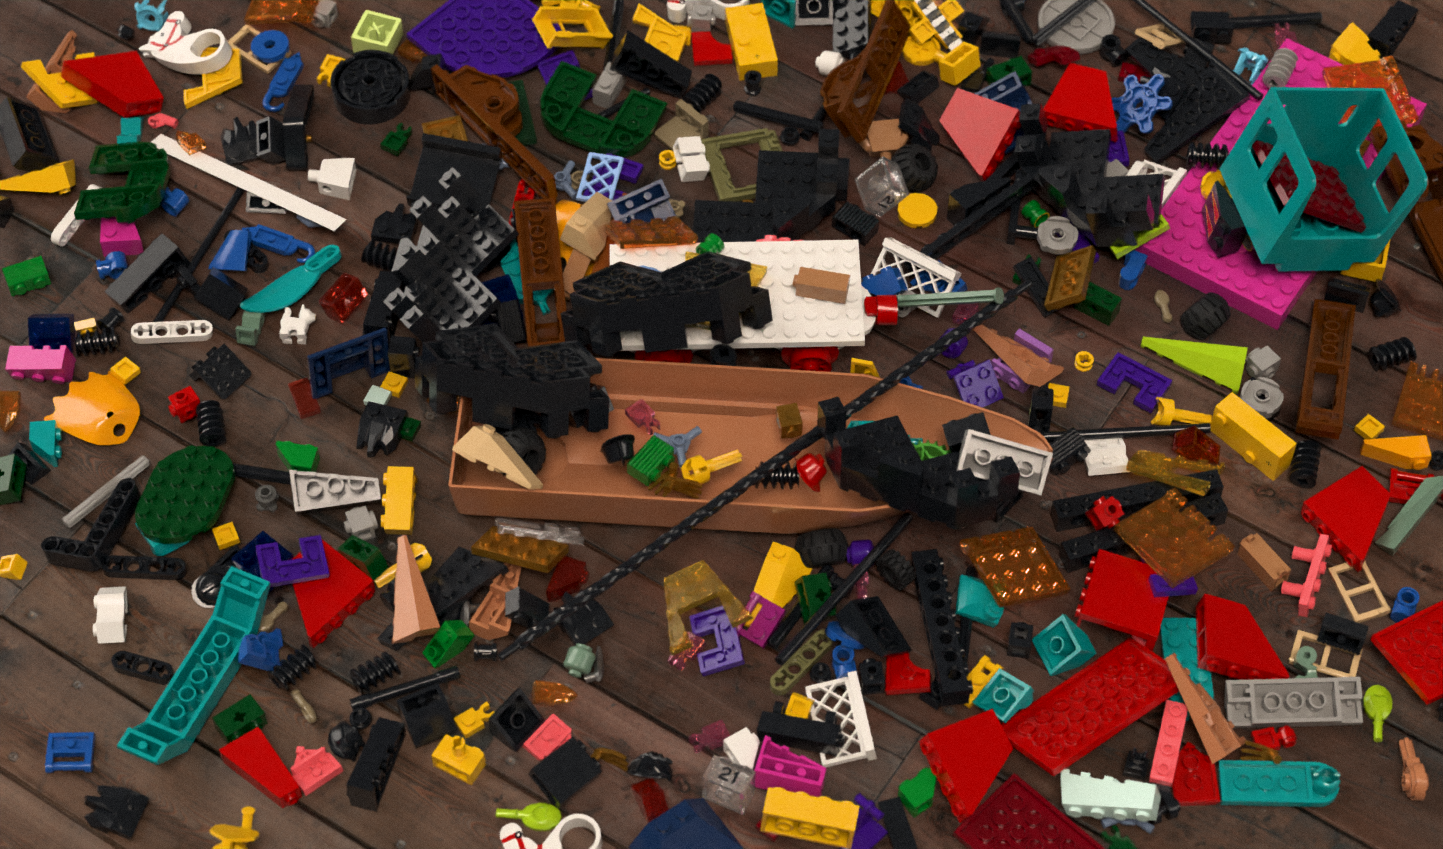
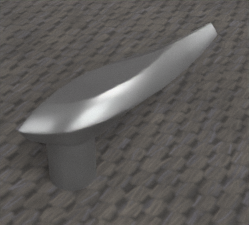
[460,601,480,628]
[584,646,604,684]

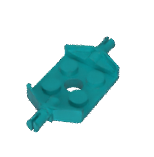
[501,239,554,315]

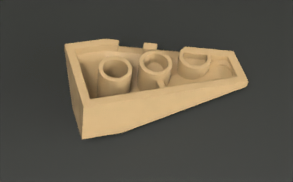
[560,192,612,260]
[452,424,543,489]

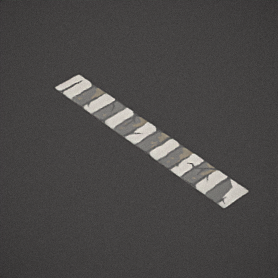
[915,0,962,51]

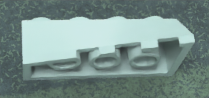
[1061,769,1161,822]

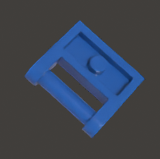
[45,732,96,773]

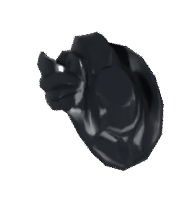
[328,721,365,762]
[627,751,673,781]

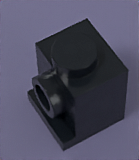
[1007,622,1033,659]
[859,658,885,695]

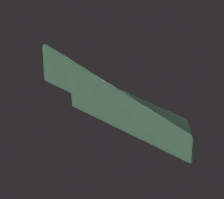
[1375,476,1443,556]

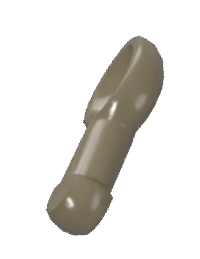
[1154,290,1173,323]
[257,602,289,634]
[291,689,317,724]

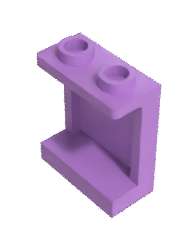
[991,328,1054,393]

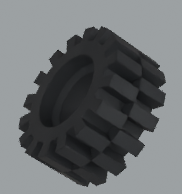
[876,549,916,591]

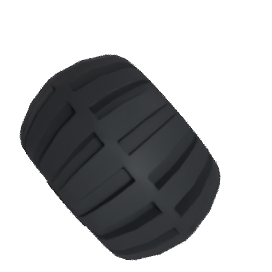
[889,144,938,193]
[1180,292,1231,340]
[502,427,546,476]
[795,528,848,568]

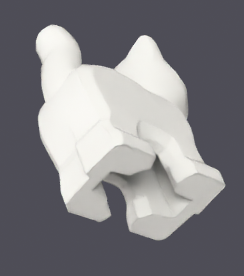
[280,304,316,344]

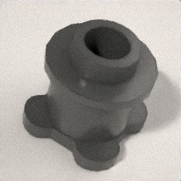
[255,485,279,512]

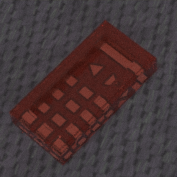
[288,377,321,419]

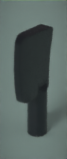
[961,58,995,92]

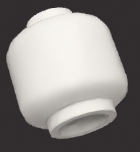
[815,50,845,76]

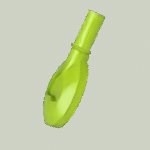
[1363,685,1393,742]
[496,803,561,831]

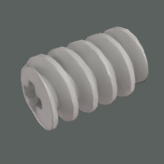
[1262,48,1298,89]

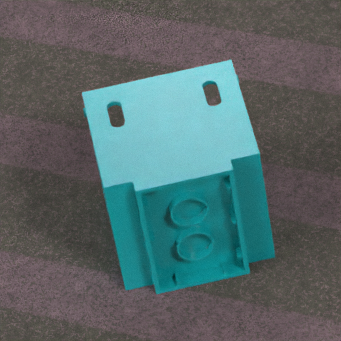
[1220,87,1427,271]

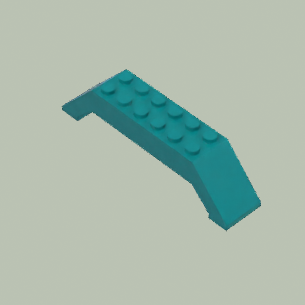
[117,566,271,765]

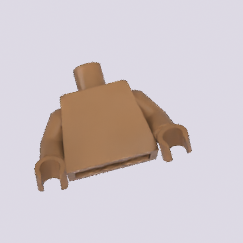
[851,119,910,167]

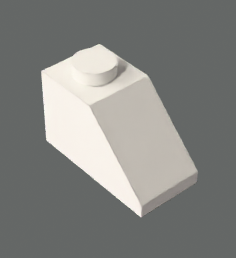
[723,727,760,785]

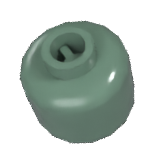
[564,643,596,678]

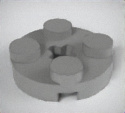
[1037,216,1078,254]
[1240,377,1284,418]

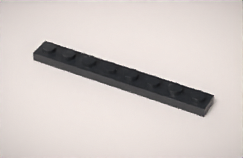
[904,173,1035,279]

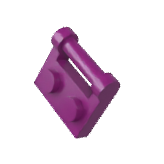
[736,591,786,649]

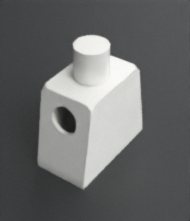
[308,158,357,200]

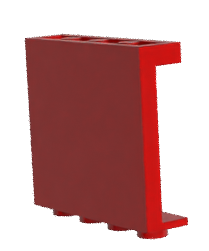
[1074,549,1169,651]

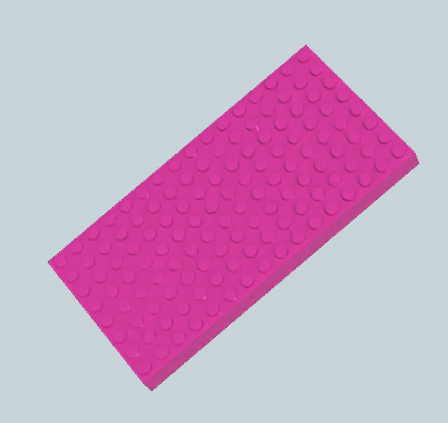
[1135,38,1427,330]

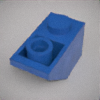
[861,266,908,295]

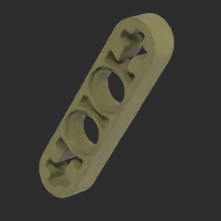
[770,630,833,696]

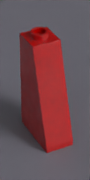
[219,727,302,809]

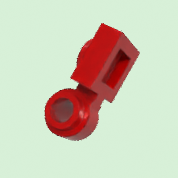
[1251,726,1297,751]

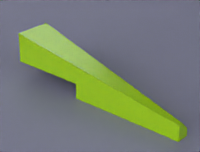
[1141,337,1248,394]

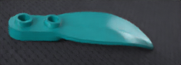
[240,245,342,313]

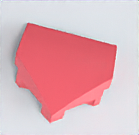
[522,713,572,761]
[291,746,343,796]

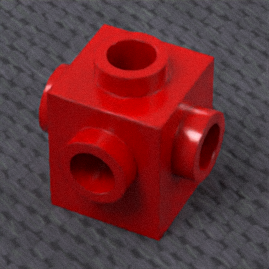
[168,386,200,423]
[1085,496,1124,531]

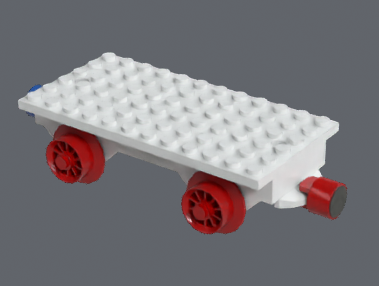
[610,240,898,372]

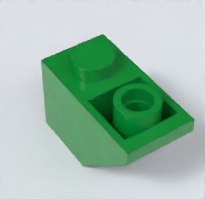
[276,441,320,472]
[422,620,475,668]
[897,767,936,818]

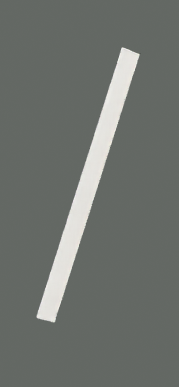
[151,134,346,231]

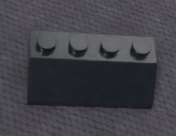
[0,96,59,172]

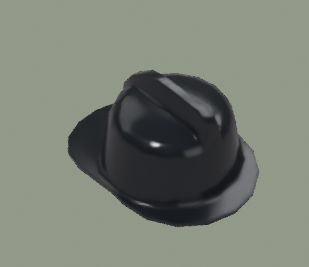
[1370,279,1402,317]
[600,434,635,468]
[191,565,231,608]

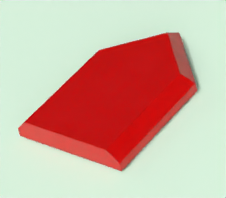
[1172,741,1220,806]

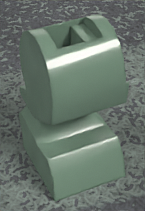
[235,310,265,346]
[1294,646,1318,678]

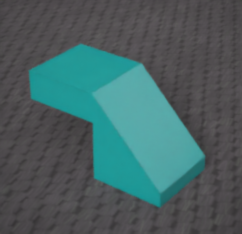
[117,117,144,143]

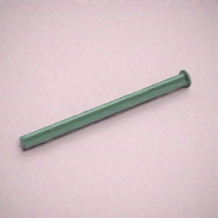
[897,287,1004,308]

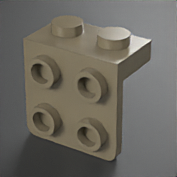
[655,99,709,151]

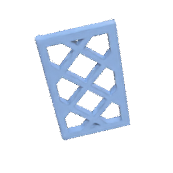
[576,152,624,202]

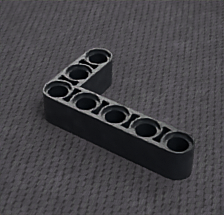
[283,85,314,170]
[41,478,141,571]

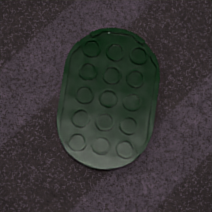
[135,445,235,544]

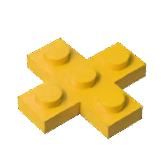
[908,0,964,50]

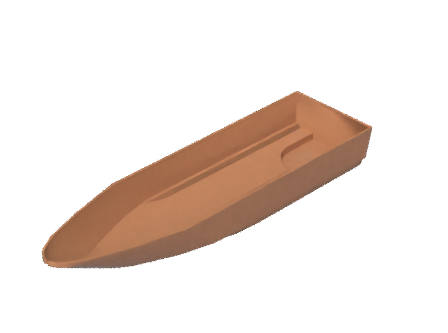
[448,358,1053,534]

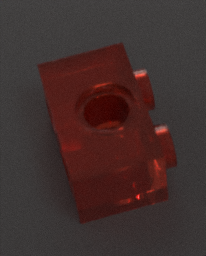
[318,273,368,323]

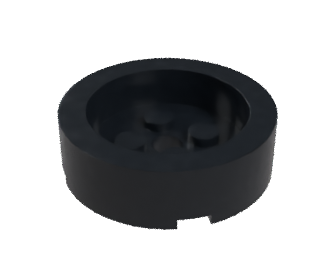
[330,50,411,125]

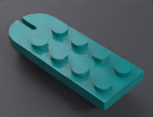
[1159,618,1214,721]
[1218,760,1341,807]

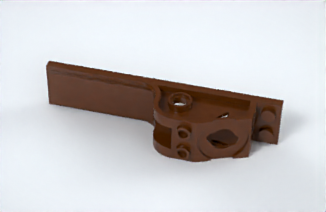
[820,0,912,143]
[431,65,558,205]
[1368,121,1443,284]
[514,198,567,347]
[1296,299,1356,440]

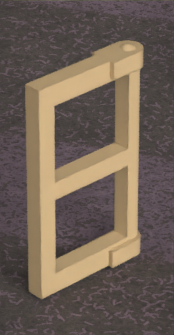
[228,24,291,74]
[1135,24,1185,49]
[1328,561,1392,623]
[1288,630,1363,677]

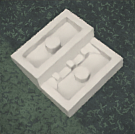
[1083,438,1130,476]

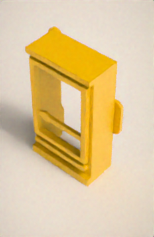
[532,3,613,49]

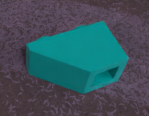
[29,420,62,467]

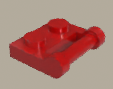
[1388,468,1434,504]

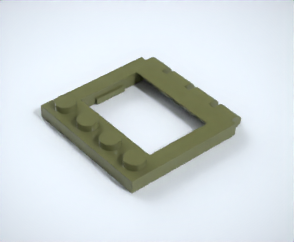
[701,128,783,202]

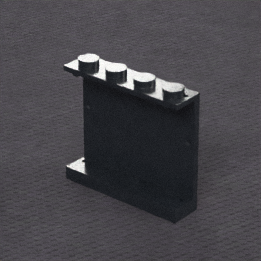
[406,133,502,218]

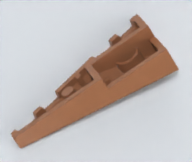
[26,30,77,113]
[974,324,1064,387]
[392,535,440,644]
[469,563,522,640]
[1165,653,1246,764]

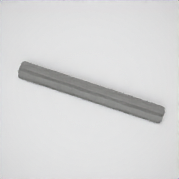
[62,455,150,528]

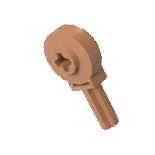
[1399,737,1429,801]

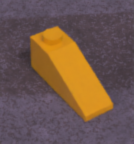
[1360,435,1432,470]

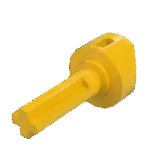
[1151,397,1212,426]
[681,449,742,484]
[374,543,432,588]

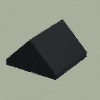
[980,30,1021,58]
[193,267,248,321]
[1324,277,1370,313]
[488,688,546,752]

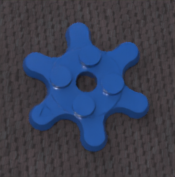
[1111,74,1172,134]

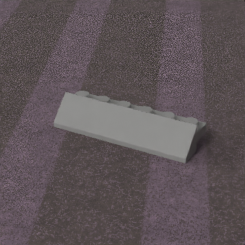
[1224,677,1363,728]

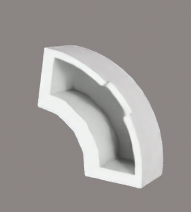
[93,586,128,644]

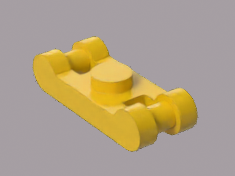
[963,655,1003,708]

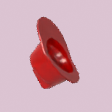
[795,453,827,492]

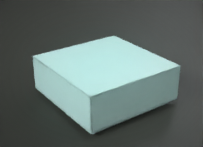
[363,385,392,405]

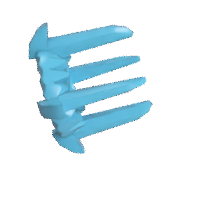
[135,0,169,32]
[1234,48,1268,85]

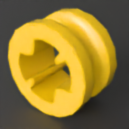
[659,150,677,170]
[1074,351,1094,372]

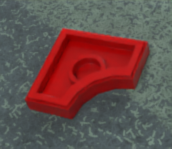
[691,31,732,66]
[885,653,931,695]

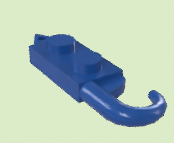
[262,52,304,112]
[242,224,315,263]

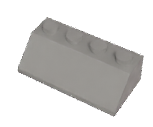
[957,429,1053,495]

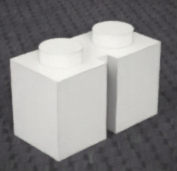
[673,136,710,182]

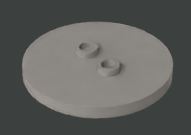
[1038,0,1115,54]

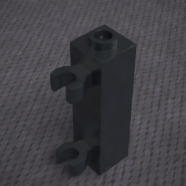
[756,701,845,756]

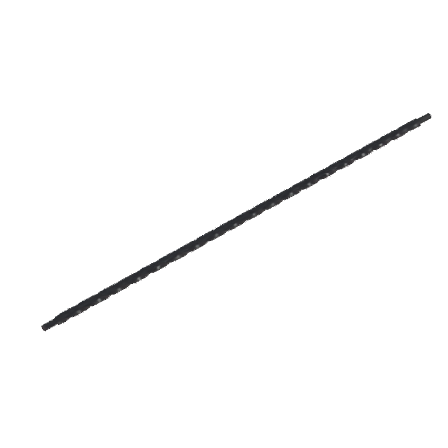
[497,279,1032,662]

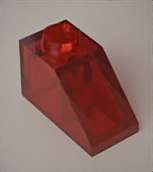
[1173,425,1220,465]
[546,556,589,602]
[630,778,669,822]

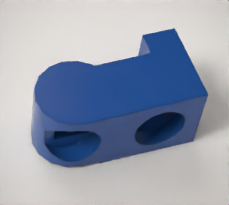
[1118,250,1148,290]

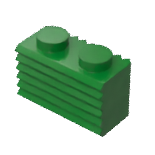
[2,256,51,297]
[627,435,675,486]

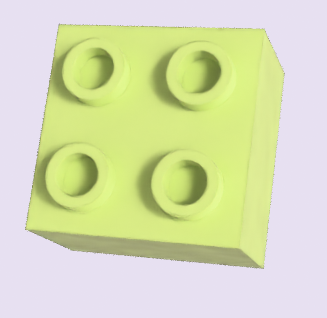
[351,10,403,54]

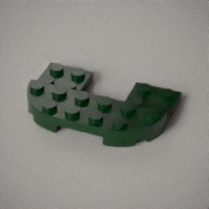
[540,61,668,157]
[74,142,171,223]

